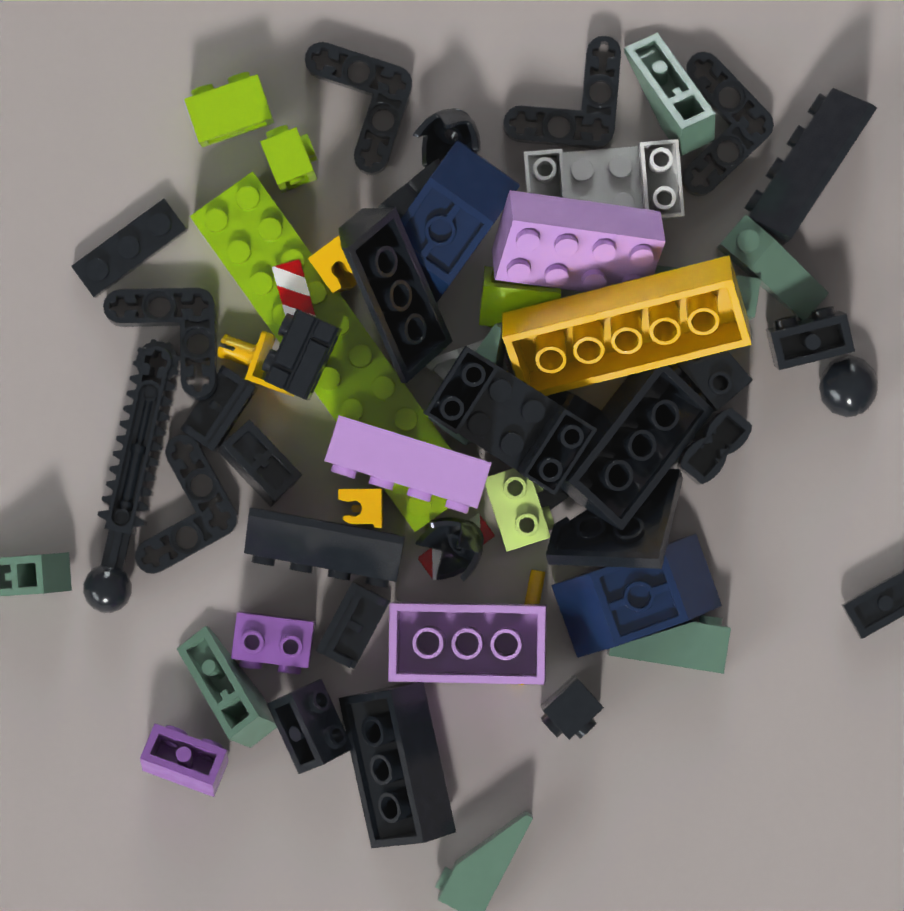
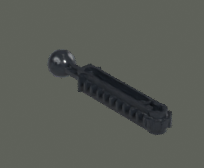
[83,339,180,613]

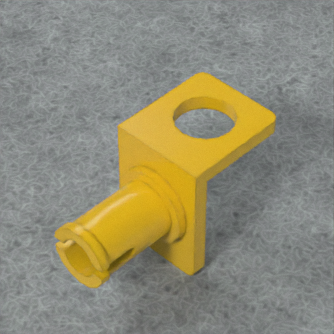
[217,331,294,397]

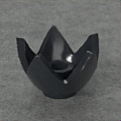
[413,108,481,167]
[415,517,484,582]

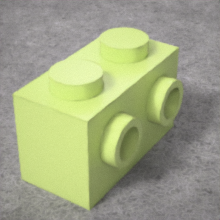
[485,468,554,552]

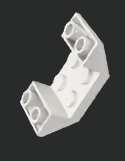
[524,139,685,221]

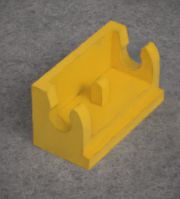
[308,235,357,293]
[338,489,384,528]

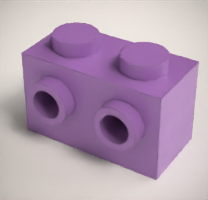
[231,611,316,674]
[140,723,228,797]

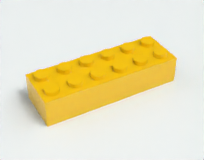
[502,255,752,396]

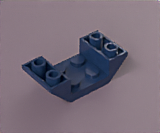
[401,140,520,303]
[551,533,722,658]

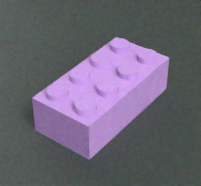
[492,190,666,292]
[324,415,491,514]
[388,602,547,685]

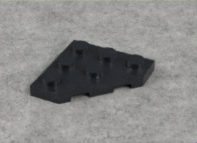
[546,469,683,569]

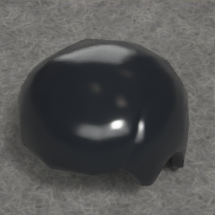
[819,355,878,417]

